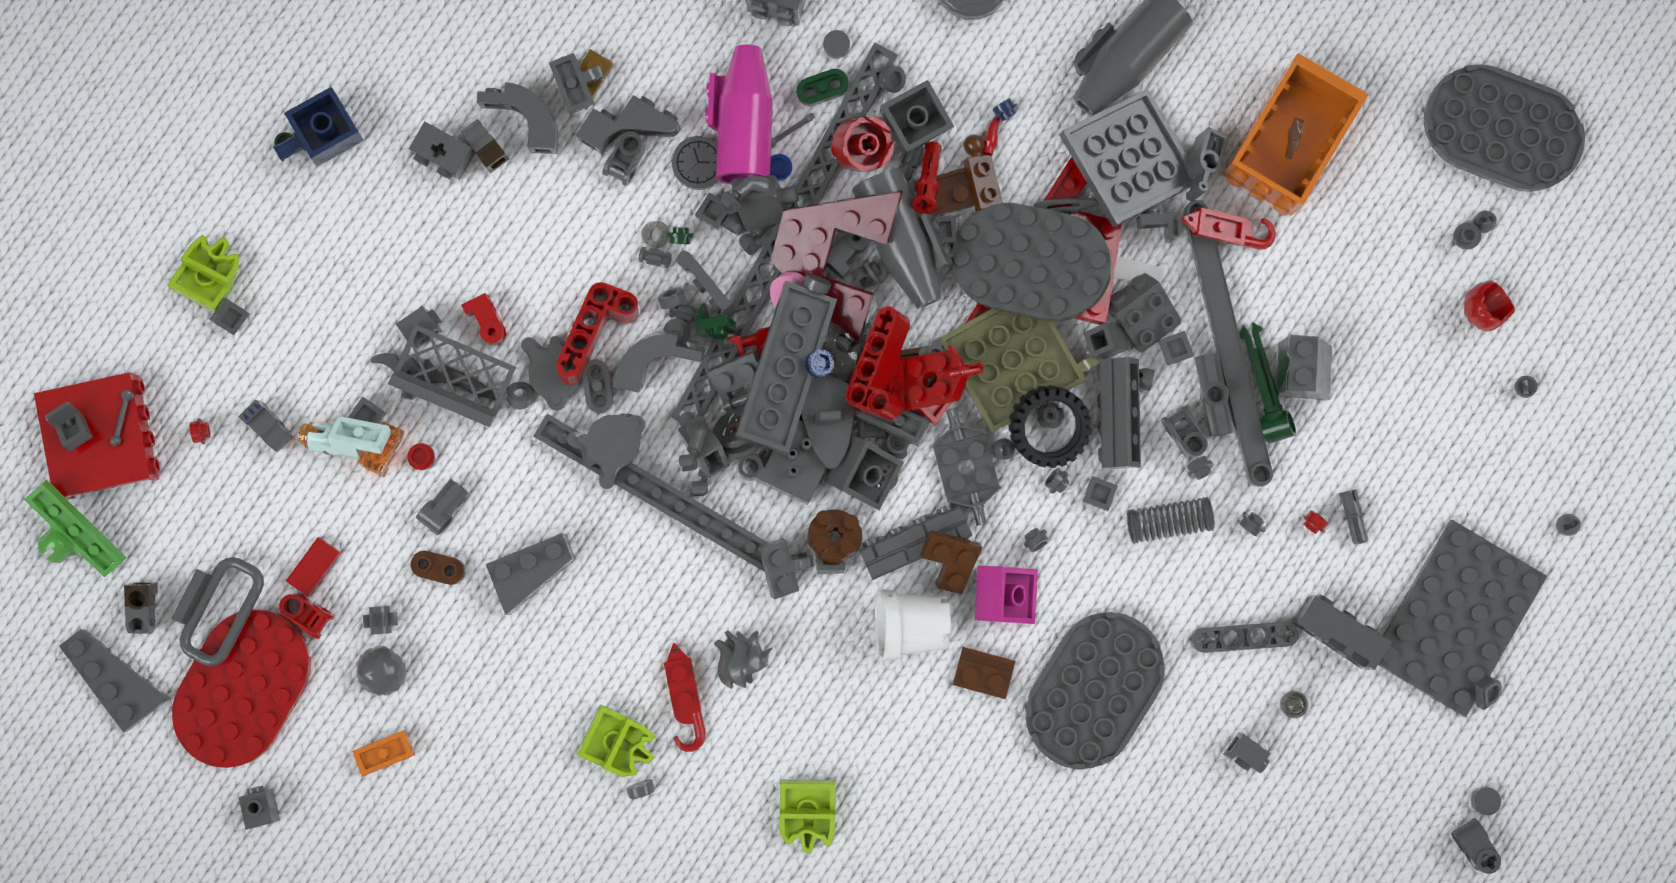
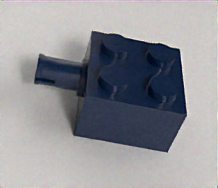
[273,87,364,167]

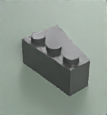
[1292,595,1392,670]

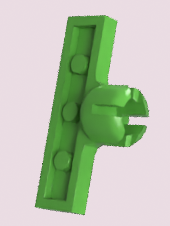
[24,479,126,577]

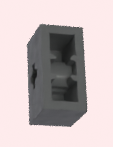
[408,121,475,180]

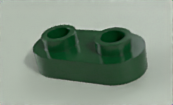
[796,69,848,106]

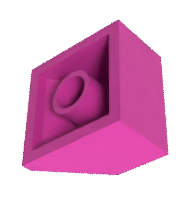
[975,566,1038,624]

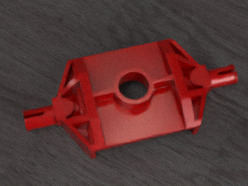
[885,345,984,411]

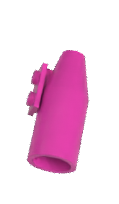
[705,44,773,185]

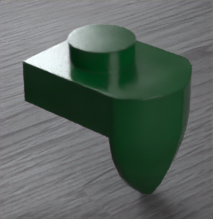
[696,303,737,339]

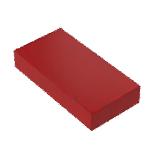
[286,537,341,597]

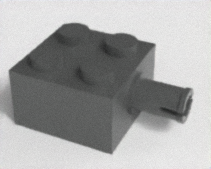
[746,0,806,26]

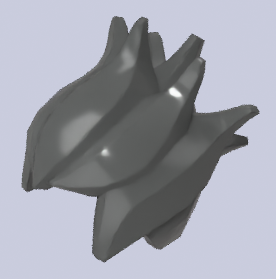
[714,630,773,689]

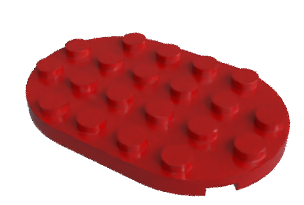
[172,610,311,768]

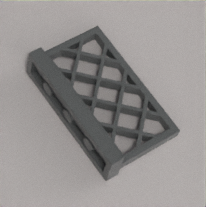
[388,324,516,427]

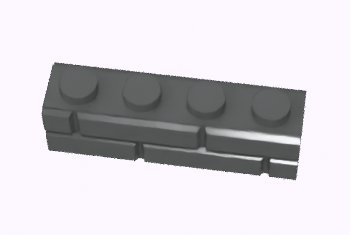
[1097,357,1141,469]
[859,504,973,580]

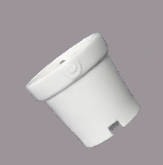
[875,589,951,661]

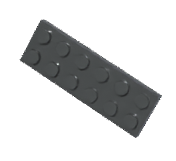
[735,281,837,454]

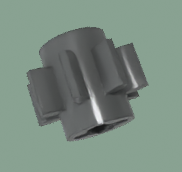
[363,606,398,635]

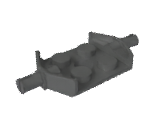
[933,407,1001,526]

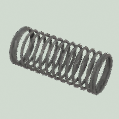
[1126,497,1215,544]

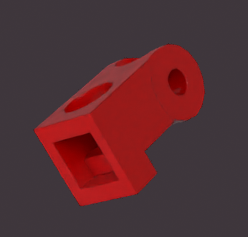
[461,293,507,346]

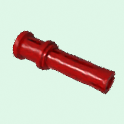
[912,141,942,214]

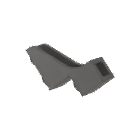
[576,95,681,155]

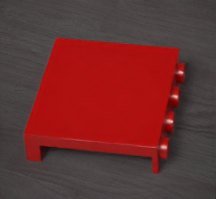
[34,372,160,500]

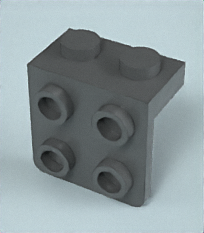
[1108,273,1181,352]

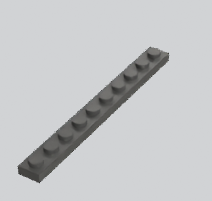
[533,413,769,571]

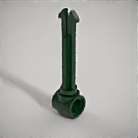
[1239,322,1296,444]

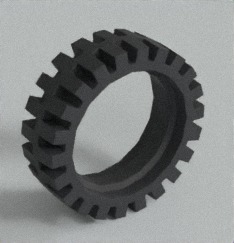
[1008,385,1092,468]

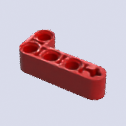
[556,282,639,385]
[846,306,910,420]

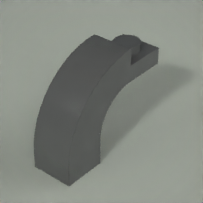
[477,82,559,154]
[613,330,706,393]

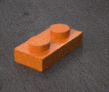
[352,730,415,777]

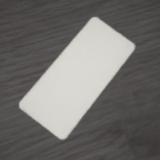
[1114,257,1162,282]

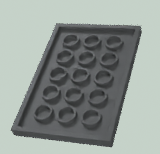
[1378,520,1547,717]

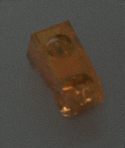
[358,421,404,477]

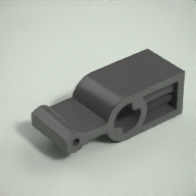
[1186,127,1229,202]

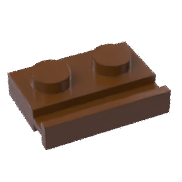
[914,167,974,217]
[952,646,1016,699]

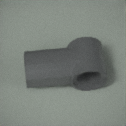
[416,479,470,536]

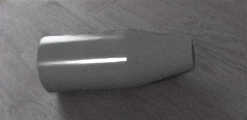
[1073,0,1193,116]
[852,168,953,309]

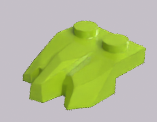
[167,234,239,312]
[576,704,656,777]
[780,780,835,854]

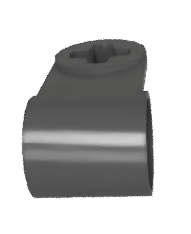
[602,131,645,186]
[1161,405,1208,459]
[1451,818,1501,874]

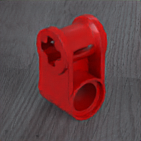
[279,594,335,639]

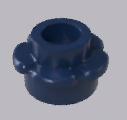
[992,98,1017,121]

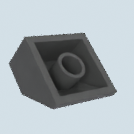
[880,80,954,153]
[824,434,904,510]

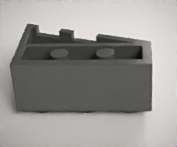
[485,533,576,615]

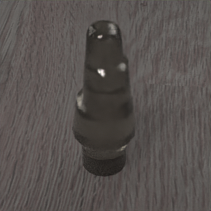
[1285,118,1304,159]

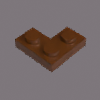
[920,530,982,595]

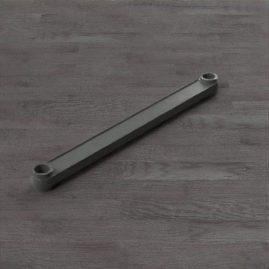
[1183,200,1273,487]

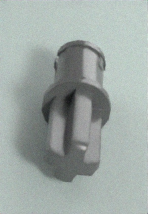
[1339,489,1368,545]

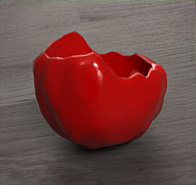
[1464,280,1515,332]

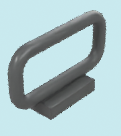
[171,557,264,666]

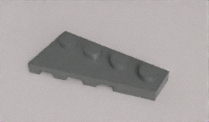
[59,629,170,733]

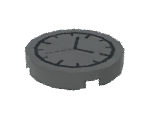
[671,136,718,190]

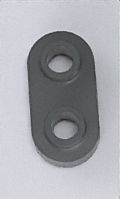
[582,359,614,414]

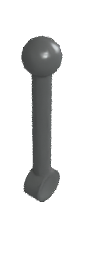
[771,113,815,148]
[110,390,134,446]

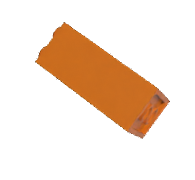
[1222,53,1369,216]

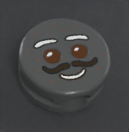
[713,407,761,458]

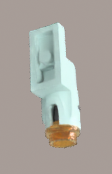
[298,416,391,459]

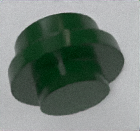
[667,227,694,244]

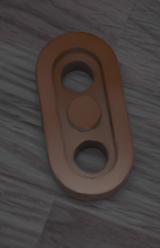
[411,551,466,585]

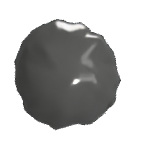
[356,646,407,696]

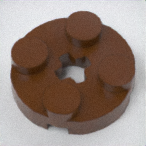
[807,509,862,564]

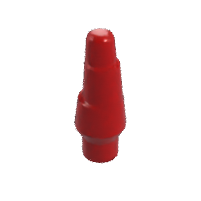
[982,117,1000,156]

